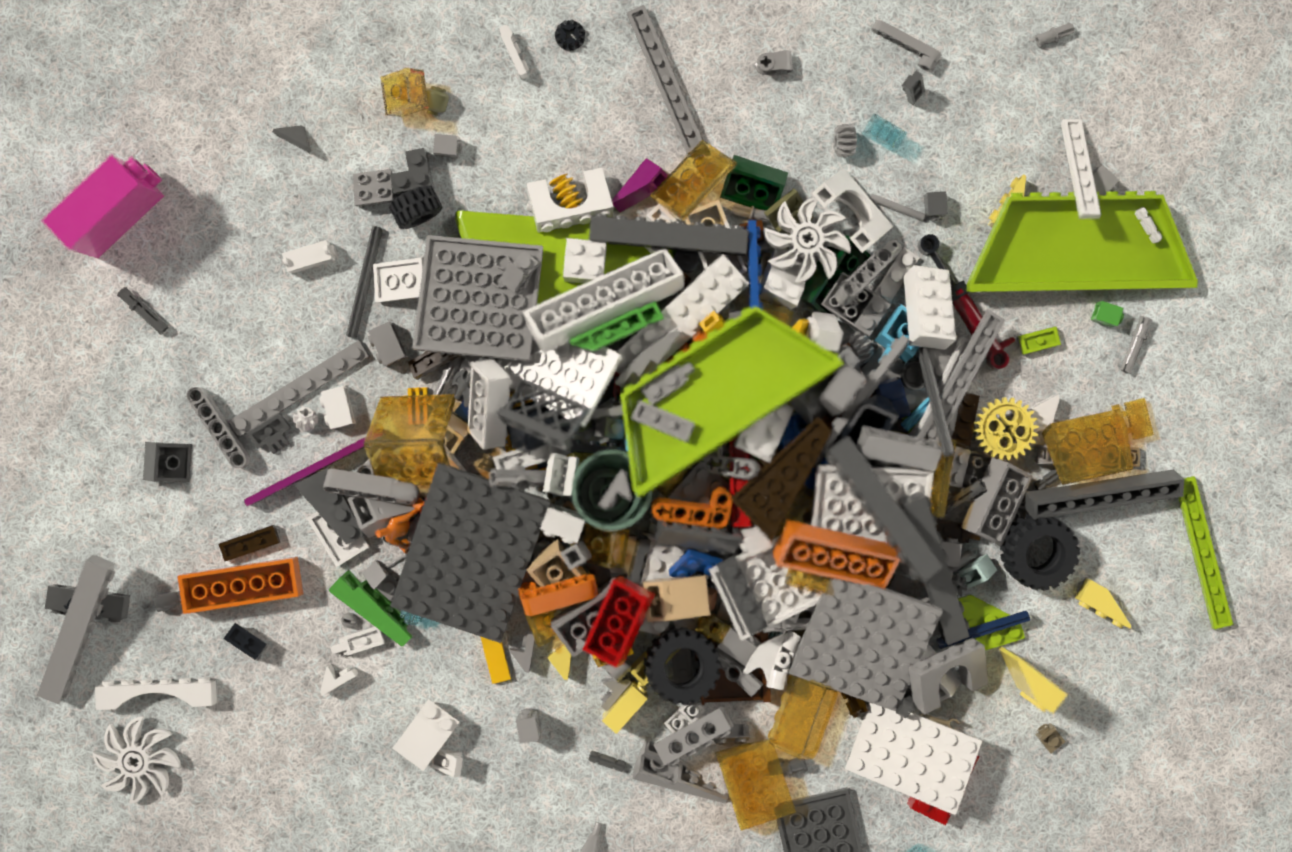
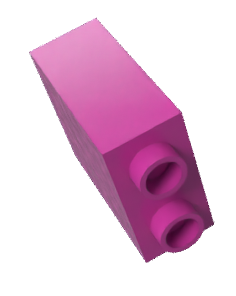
[41,154,164,259]

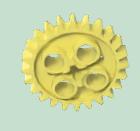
[974,397,1039,460]

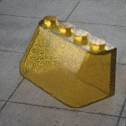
[767,675,839,760]

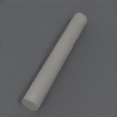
[870,194,926,221]

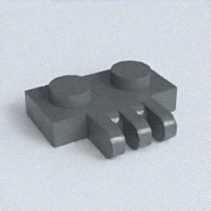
[246,412,291,454]

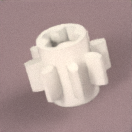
[293,407,318,431]

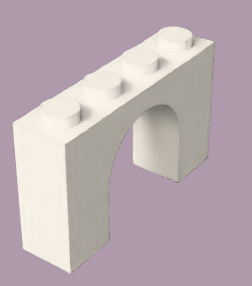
[527,168,613,232]
[812,168,893,253]

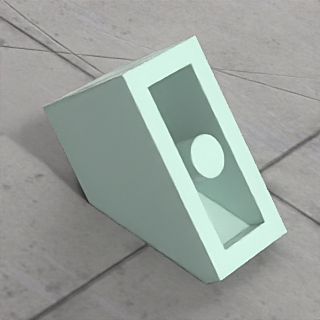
[953,554,997,591]

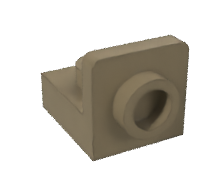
[1035,723,1066,754]

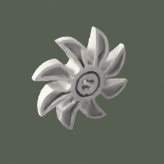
[763,198,851,283]
[93,716,181,804]

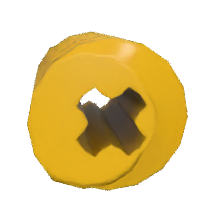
[549,173,583,209]

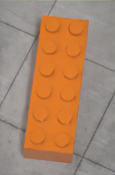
[772,520,900,589]
[177,556,304,614]

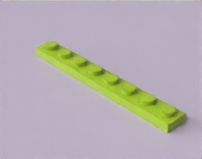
[1178,476,1233,629]

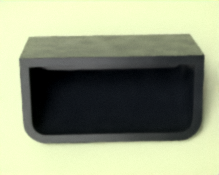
[826,395,898,465]
[506,401,596,452]

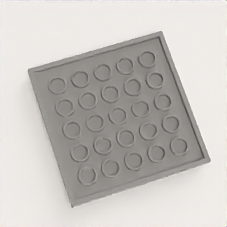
[412,235,544,362]
[788,577,943,712]

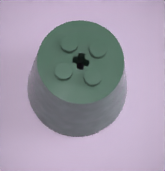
[572,450,652,530]

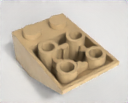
[643,576,710,622]

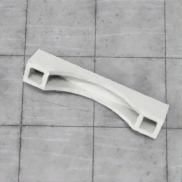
[95,677,217,710]

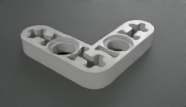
[704,443,759,478]

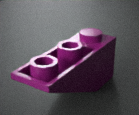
[612,158,669,213]

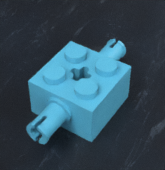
[874,304,919,362]

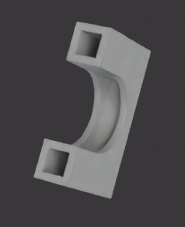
[909,637,988,714]

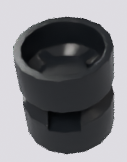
[674,250,699,273]

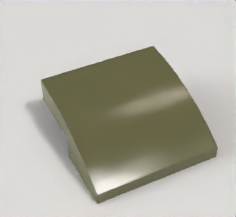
[764,188,814,235]

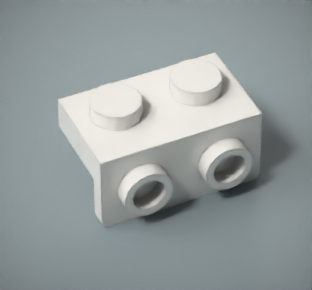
[543,453,579,496]

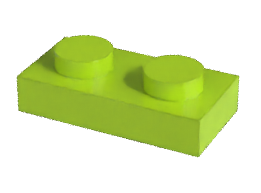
[1017,326,1061,355]

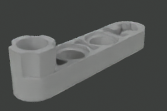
[871,20,942,73]

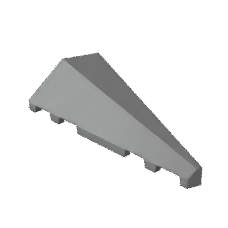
[632,737,728,803]

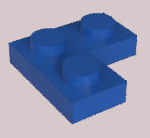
[669,549,723,578]

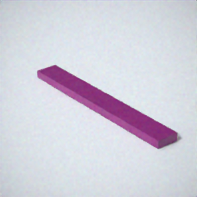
[244,430,387,507]

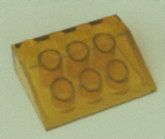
[650,140,737,221]
[1042,409,1134,485]
[715,738,796,831]

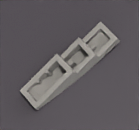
[615,329,681,387]

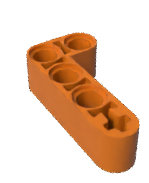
[650,487,732,528]
[518,574,599,616]

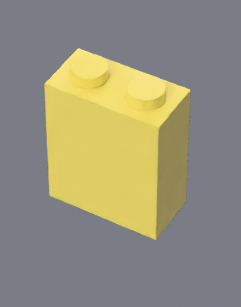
[602,680,648,734]

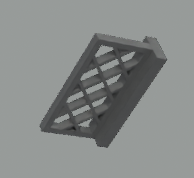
[497,378,590,451]

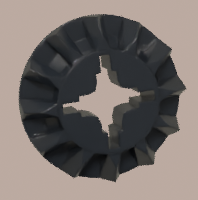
[555,19,585,51]

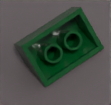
[720,155,788,210]

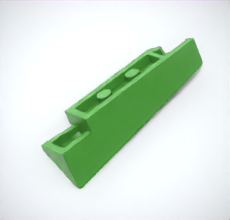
[569,301,664,352]
[329,570,412,646]

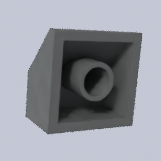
[143,442,192,482]

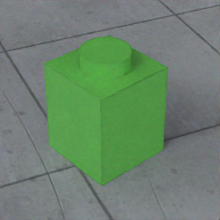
[1091,301,1124,327]

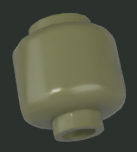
[422,86,449,116]

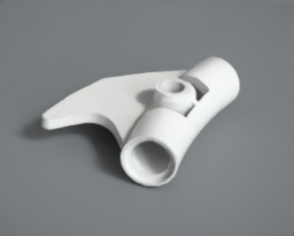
[743,631,802,690]

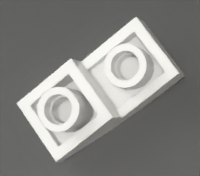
[663,701,705,734]

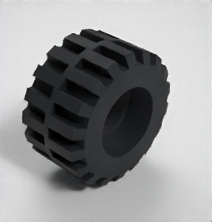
[389,185,443,229]

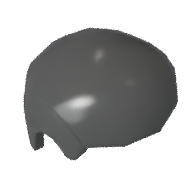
[899,361,925,390]

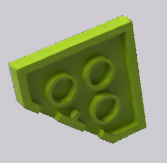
[958,594,1025,651]

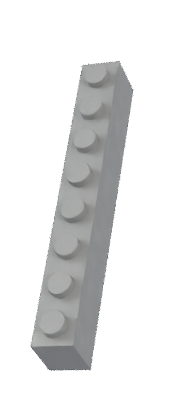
[37,555,115,704]

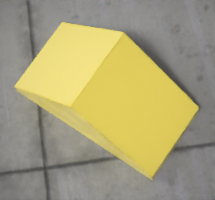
[548,644,572,680]

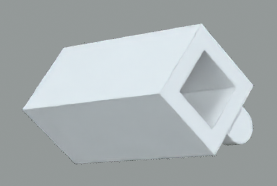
[282,240,337,274]

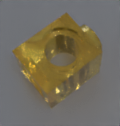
[696,614,731,643]

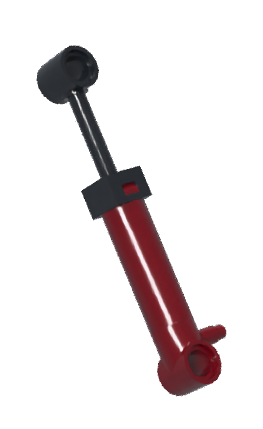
[917,234,1015,370]

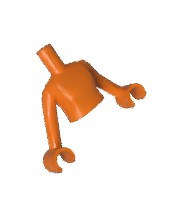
[376,498,425,554]

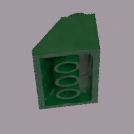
[800,232,871,314]

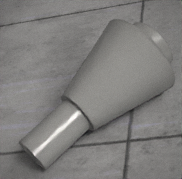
[581,821,603,852]

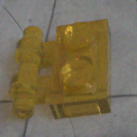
[1111,398,1154,443]

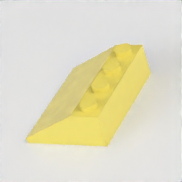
[999,646,1067,714]

